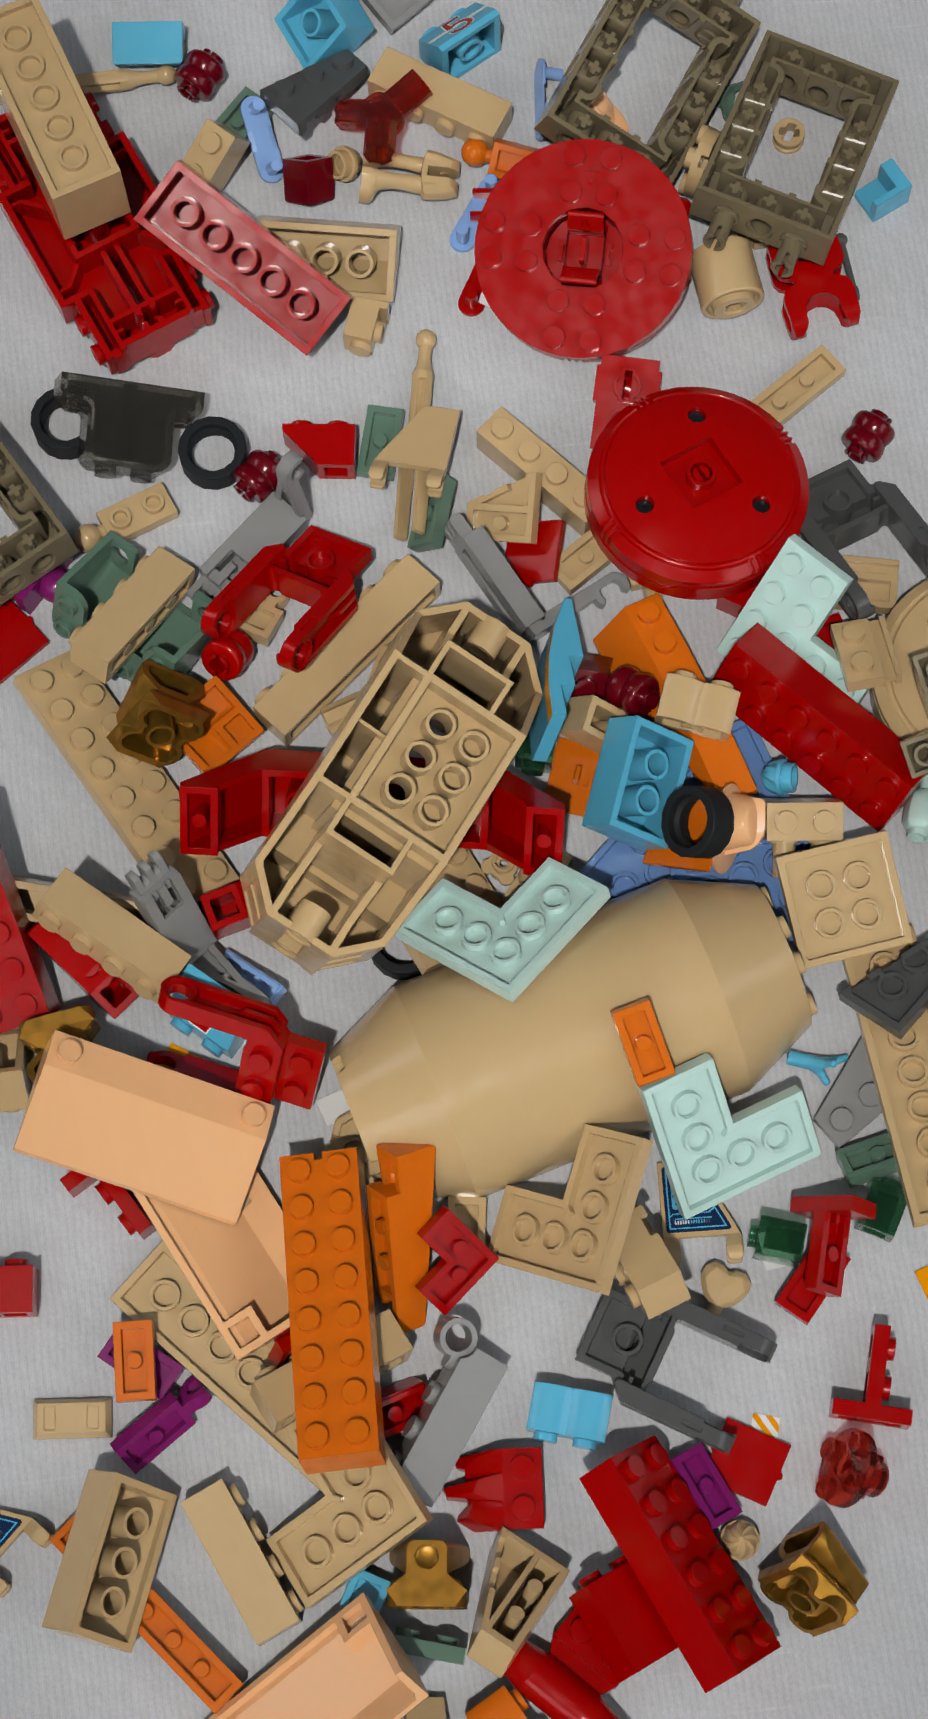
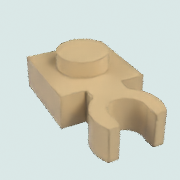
[237,592,290,647]

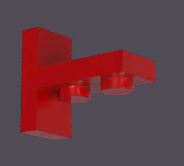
[60,1171,156,1239]
[790,1195,877,1297]
[828,1324,913,1430]

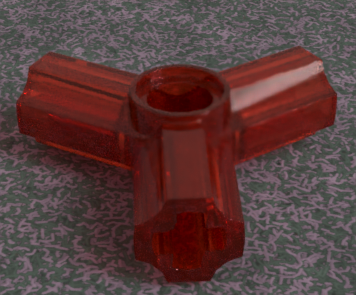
[334,68,433,166]

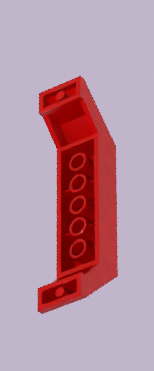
[179,749,565,875]

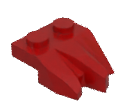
[442,1447,544,1533]

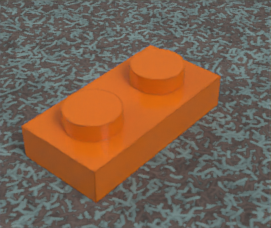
[610,997,676,1087]
[112,1319,157,1403]

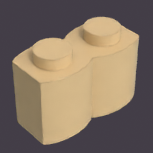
[654,670,741,742]

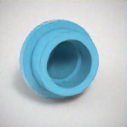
[761,758,798,796]

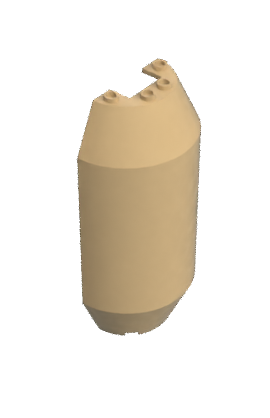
[328,879,817,1198]

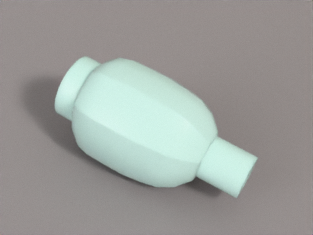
[902,775,928,844]

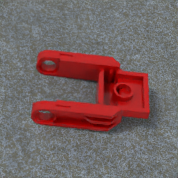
[201,525,372,673]
[146,976,328,1110]

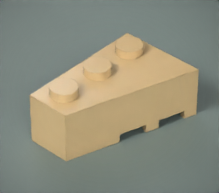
[614,1202,691,1320]
[467,1526,570,1678]

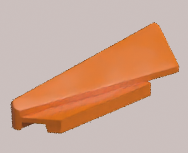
[366,1143,436,1333]

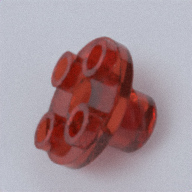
[815,1428,889,1508]

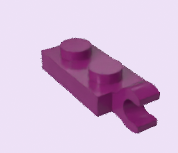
[110,1376,212,1475]

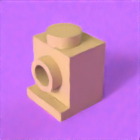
[343,295,390,357]

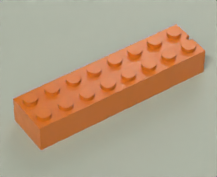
[279,1147,387,1474]

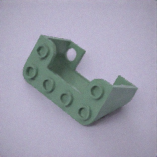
[52,530,220,682]

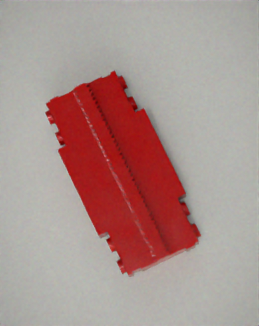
[0,82,215,375]

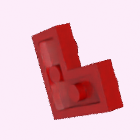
[415,1205,499,1315]

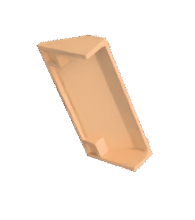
[13,1030,275,1226]
[132,1170,290,1361]
[208,1592,429,1719]

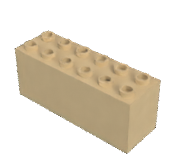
[0,0,131,240]

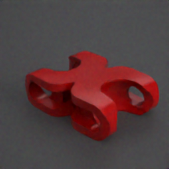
[765,235,861,340]

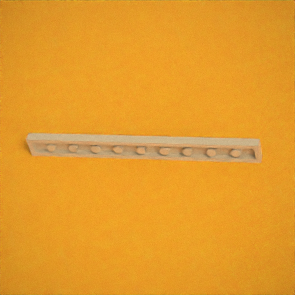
[557,345,846,595]

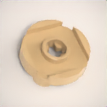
[678,124,721,197]

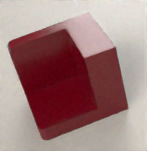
[282,154,335,205]

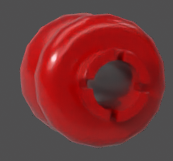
[201,629,254,681]

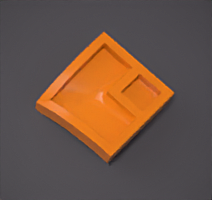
[181,675,265,773]

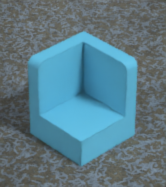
[855,158,912,223]

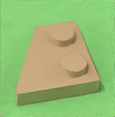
[466,472,542,544]

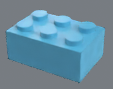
[582,715,694,850]

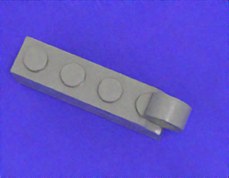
[392,1317,508,1508]

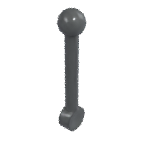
[837,233,860,300]

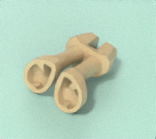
[359,139,460,204]

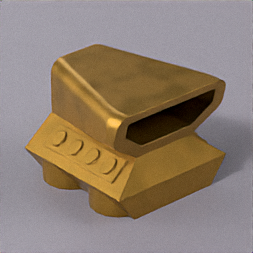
[106,660,210,768]
[18,1005,102,1082]
[758,1521,869,1637]
[386,1540,469,1610]

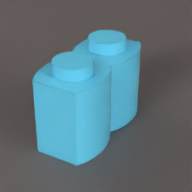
[526,1381,613,1451]

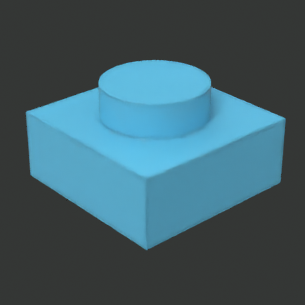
[339,1570,392,1614]

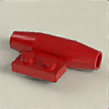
[504,1608,620,1719]

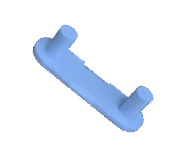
[534,58,564,141]
[240,96,283,183]
[450,173,499,252]

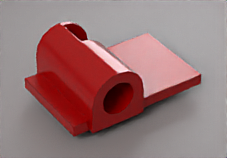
[590,354,662,449]

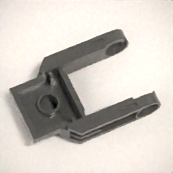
[800,459,928,620]
[575,1288,778,1454]

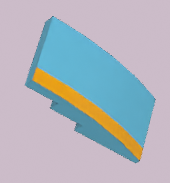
[529,598,584,762]

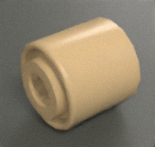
[691,236,765,319]

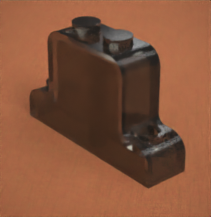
[53,371,205,484]

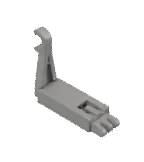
[186,450,312,609]
[444,513,630,644]
[125,849,273,1005]

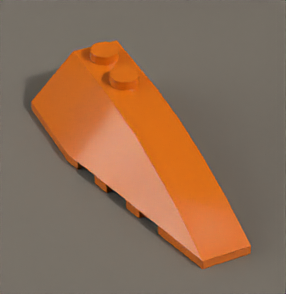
[593,593,757,796]

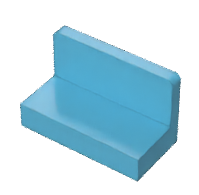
[112,21,186,66]

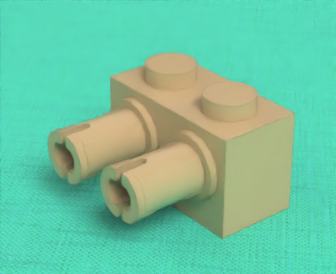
[762,798,844,878]

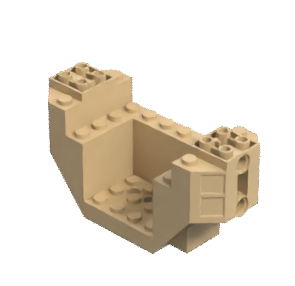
[240,601,543,974]

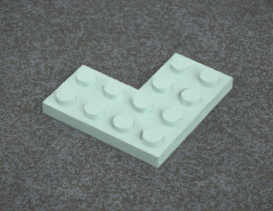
[716,534,870,704]
[395,857,611,1003]
[637,1052,822,1220]

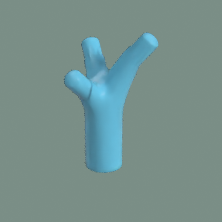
[786,1050,849,1086]

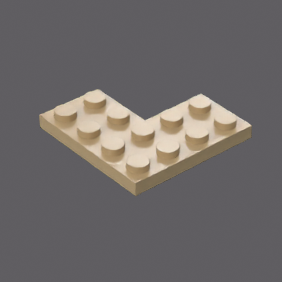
[488,1124,653,1296]
[266,1420,433,1609]

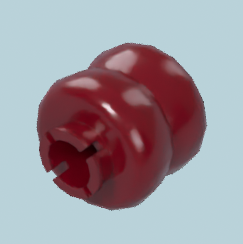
[174,48,225,102]
[841,409,895,464]
[233,450,281,503]
[604,665,660,717]

